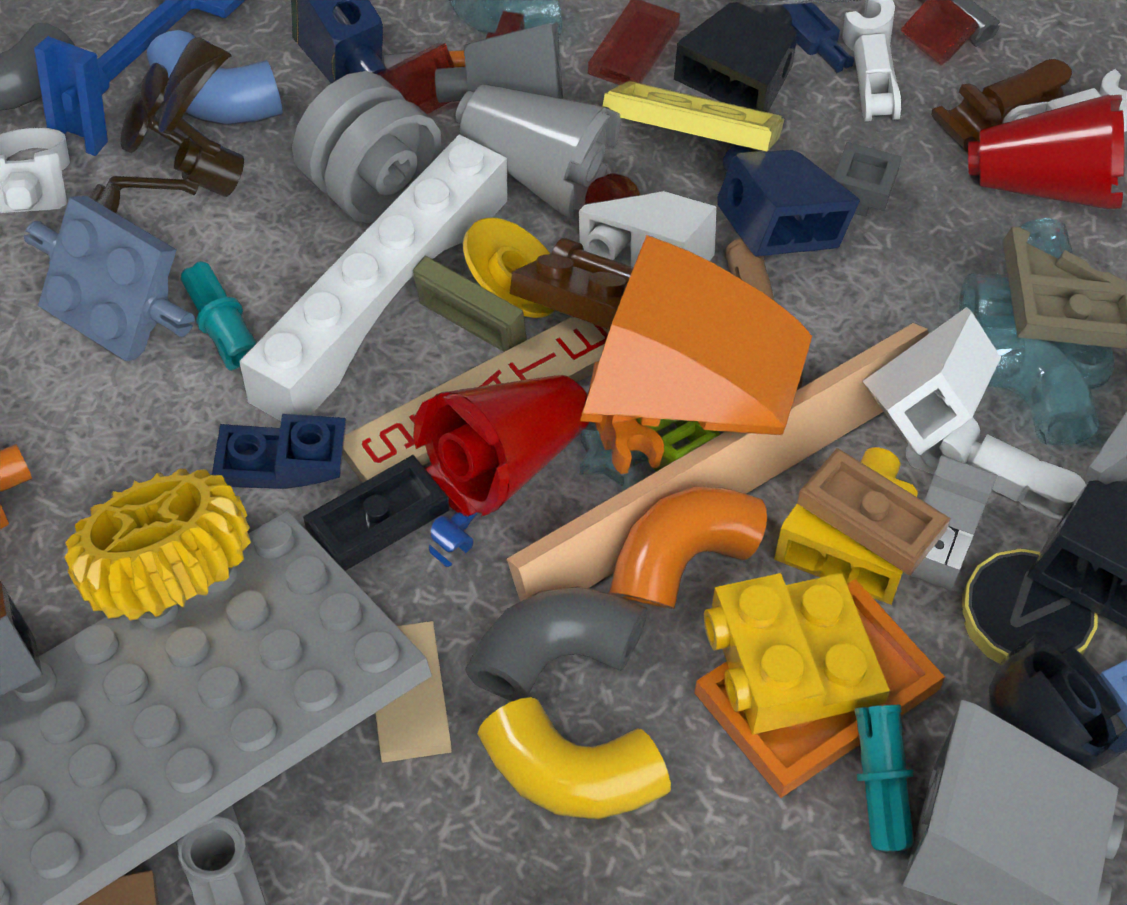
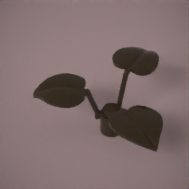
[89,37,244,213]

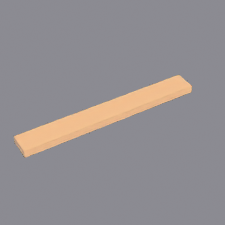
[507,323,929,602]

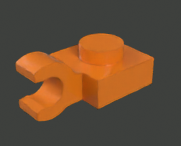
[588,361,664,474]

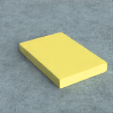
[602,81,784,152]

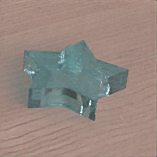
[580,430,648,487]

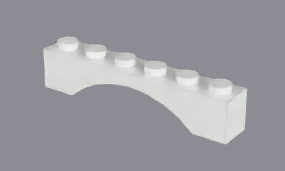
[239,134,507,421]

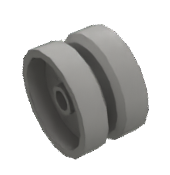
[292,71,442,224]

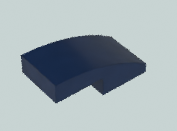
[212,414,346,489]

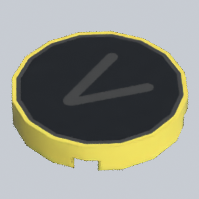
[962,549,1098,664]

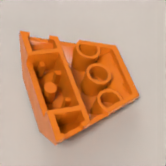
[580,235,812,435]

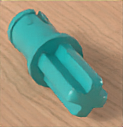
[180,261,257,371]
[855,705,914,851]

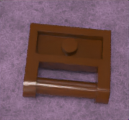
[510,238,634,330]

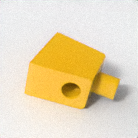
[774,447,918,605]

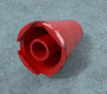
[968,94,1124,209]
[413,375,589,517]

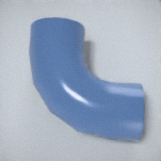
[147,30,283,125]

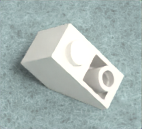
[579,191,716,267]
[863,307,1001,456]

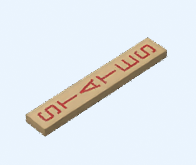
[343,316,609,483]

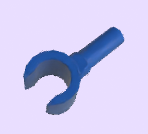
[429,513,477,567]

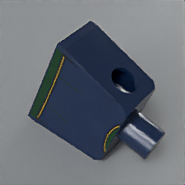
[291,0,390,84]

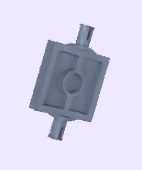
[24,196,195,361]

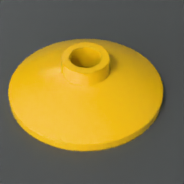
[463,218,556,318]

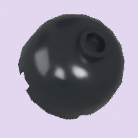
[989,631,1127,771]

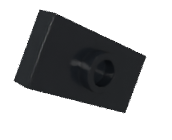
[303,455,450,571]

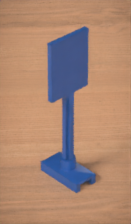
[34,0,245,156]

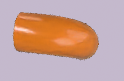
[609,486,767,609]

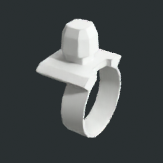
[0,128,70,213]

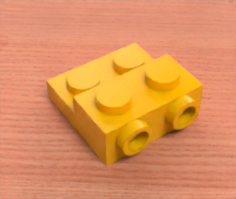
[704,573,890,735]

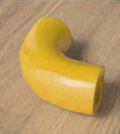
[477,697,671,819]

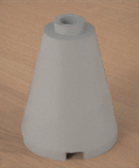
[455,84,621,218]

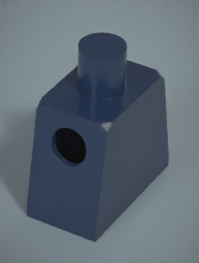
[717,144,860,257]

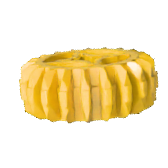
[64,468,251,621]

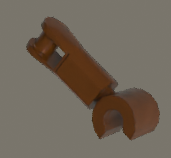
[931,59,1072,152]

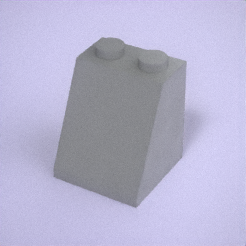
[902,700,1124,905]

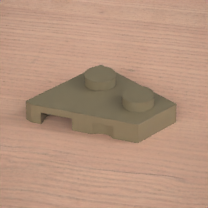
[1003,227,1127,349]

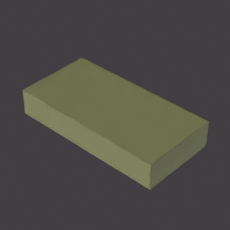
[413,255,527,352]

